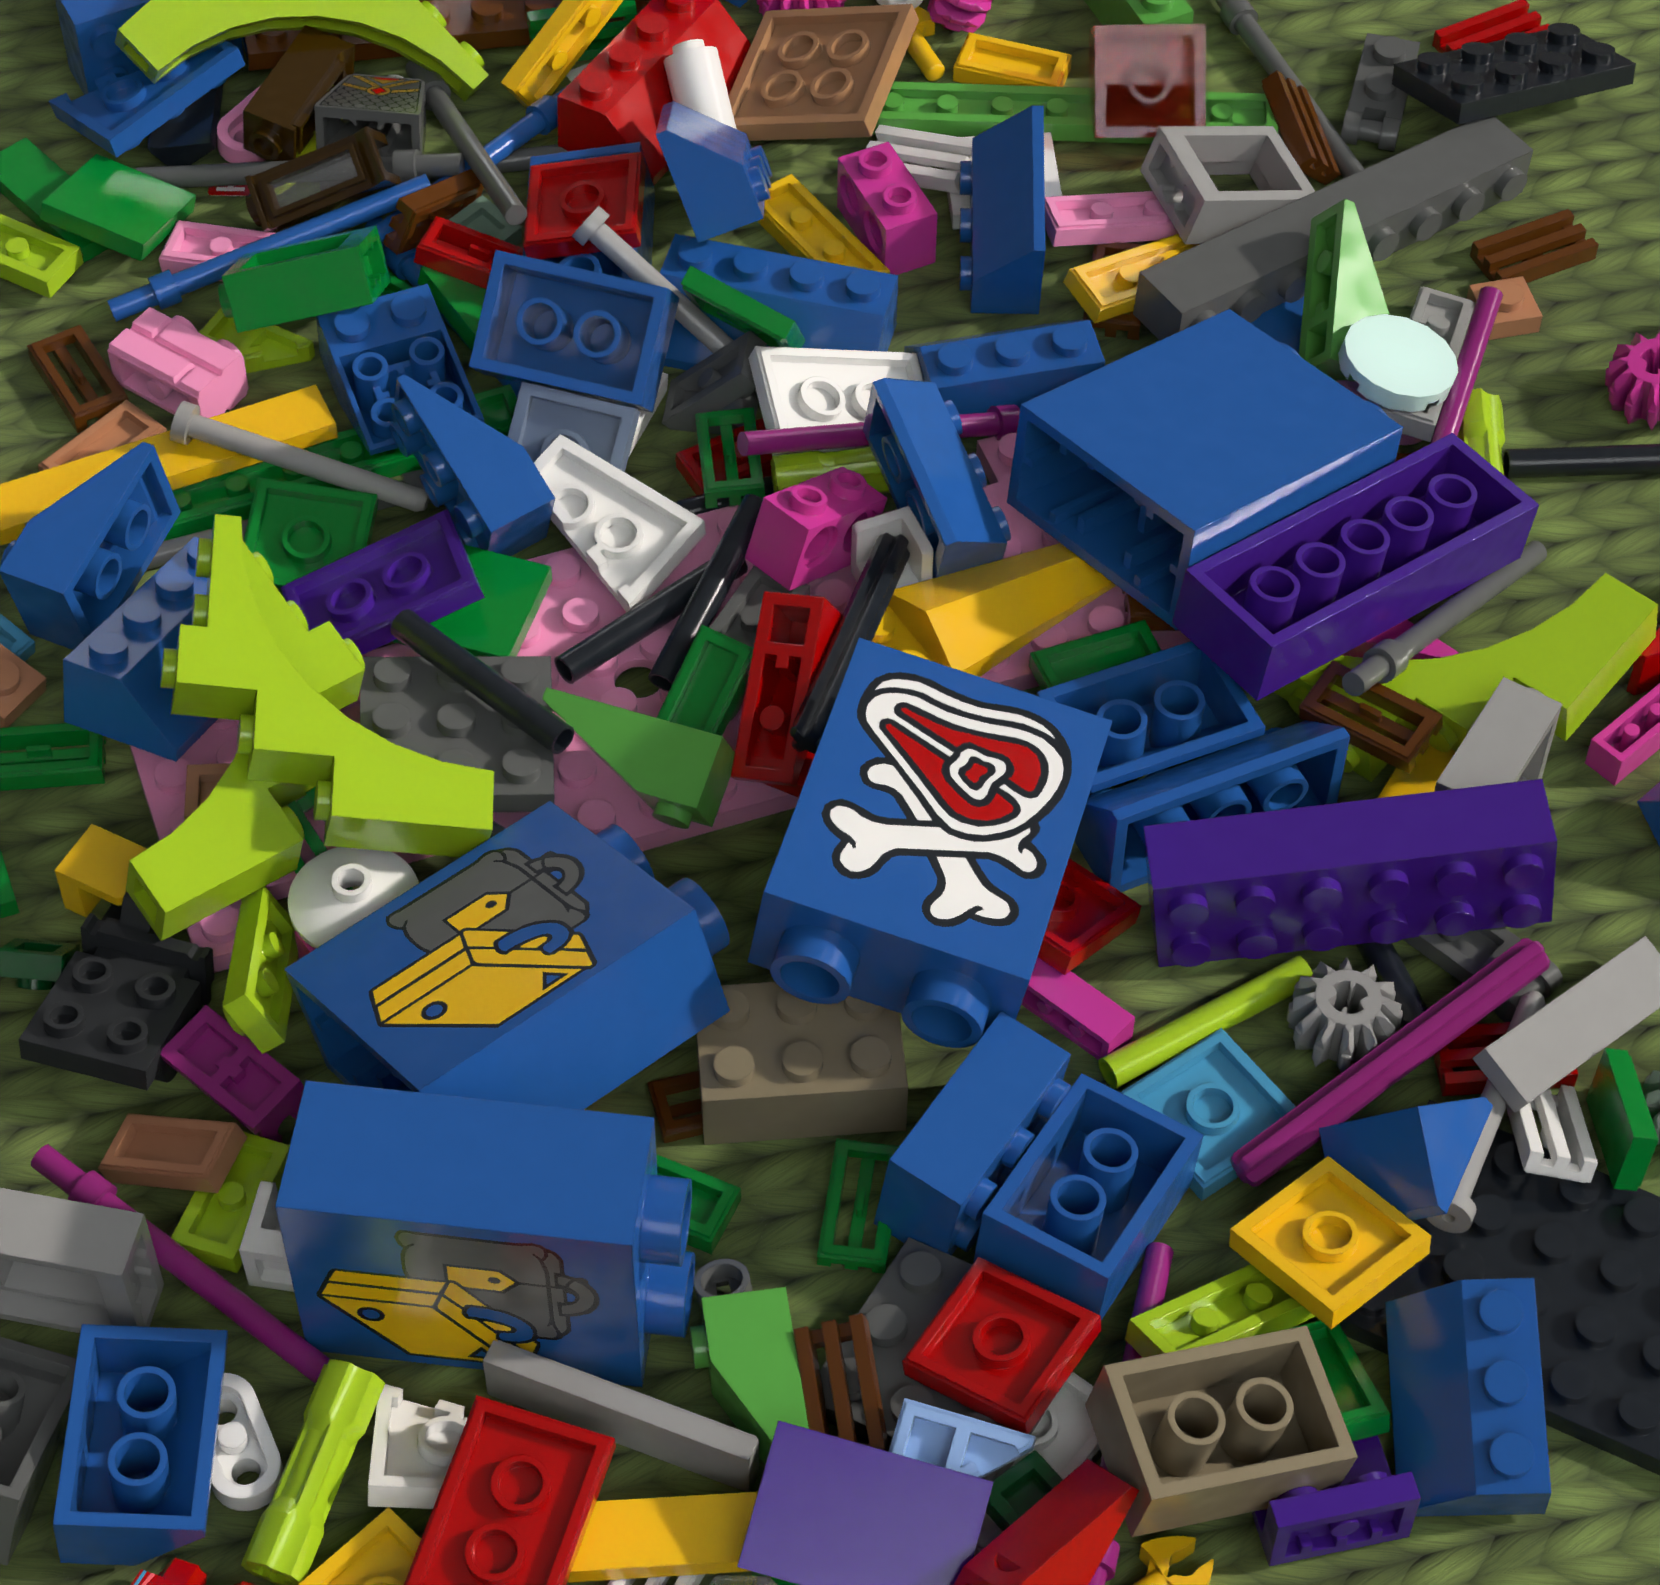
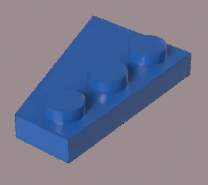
[49,41,245,157]

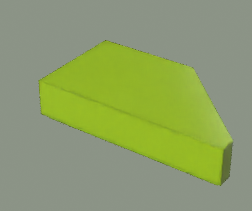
[199,308,315,374]

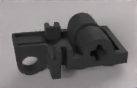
[19,891,214,1091]

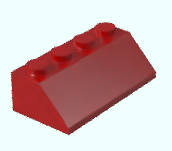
[557,0,751,185]

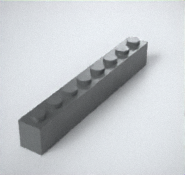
[1133,116,1533,340]

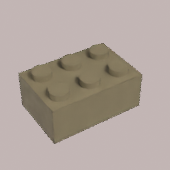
[695,982,908,1145]
[1085,1325,1358,1537]

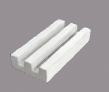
[866,125,972,194]
[1506,1085,1598,1183]

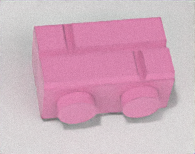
[107,307,249,418]

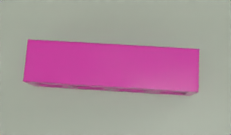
[1585,683,1660,786]
[1021,957,1135,1060]

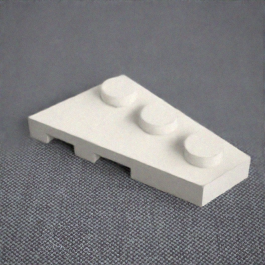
[534,434,706,612]
[368,1384,467,1509]

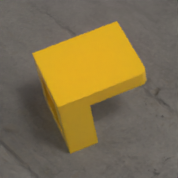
[54,824,147,918]

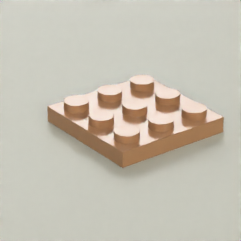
[729,4,919,141]

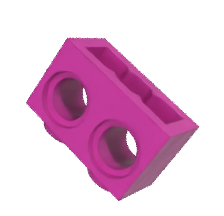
[837,141,938,275]
[745,466,888,591]

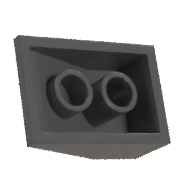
[0,1337,77,1565]

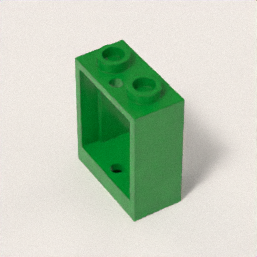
[218,225,391,333]

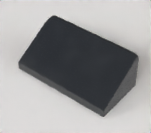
[148,84,224,166]

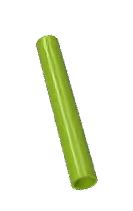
[1098,956,1313,1089]

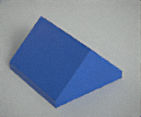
[1319,1097,1493,1220]

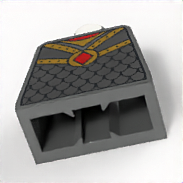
[314,74,426,156]

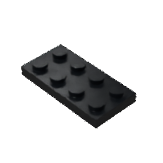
[1392,23,1636,125]

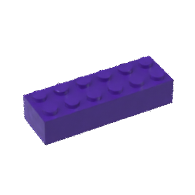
[1172,433,1539,701]
[1144,779,1557,967]

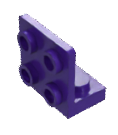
[1252,1435,1421,1567]

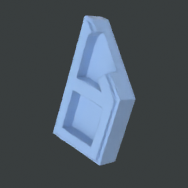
[889,1398,1036,1478]

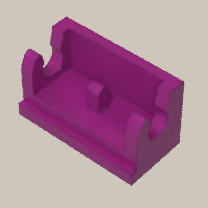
[160,1005,304,1143]

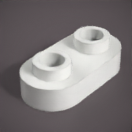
[211,1373,284,1511]

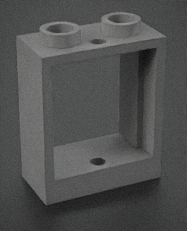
[1140,126,1315,244]
[1434,677,1562,791]
[0,1188,164,1333]

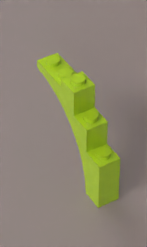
[114,0,489,102]
[160,514,494,858]
[126,541,365,941]
[1274,573,1658,782]

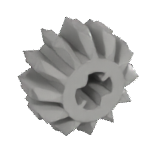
[1287,957,1403,1073]

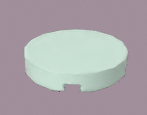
[1338,314,1458,412]

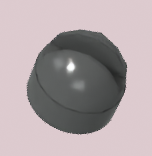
[694,1259,752,1308]

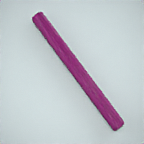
[1230,938,1550,1187]

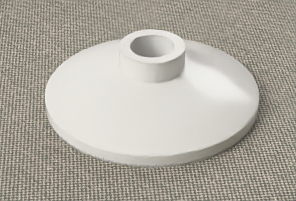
[288,847,419,949]

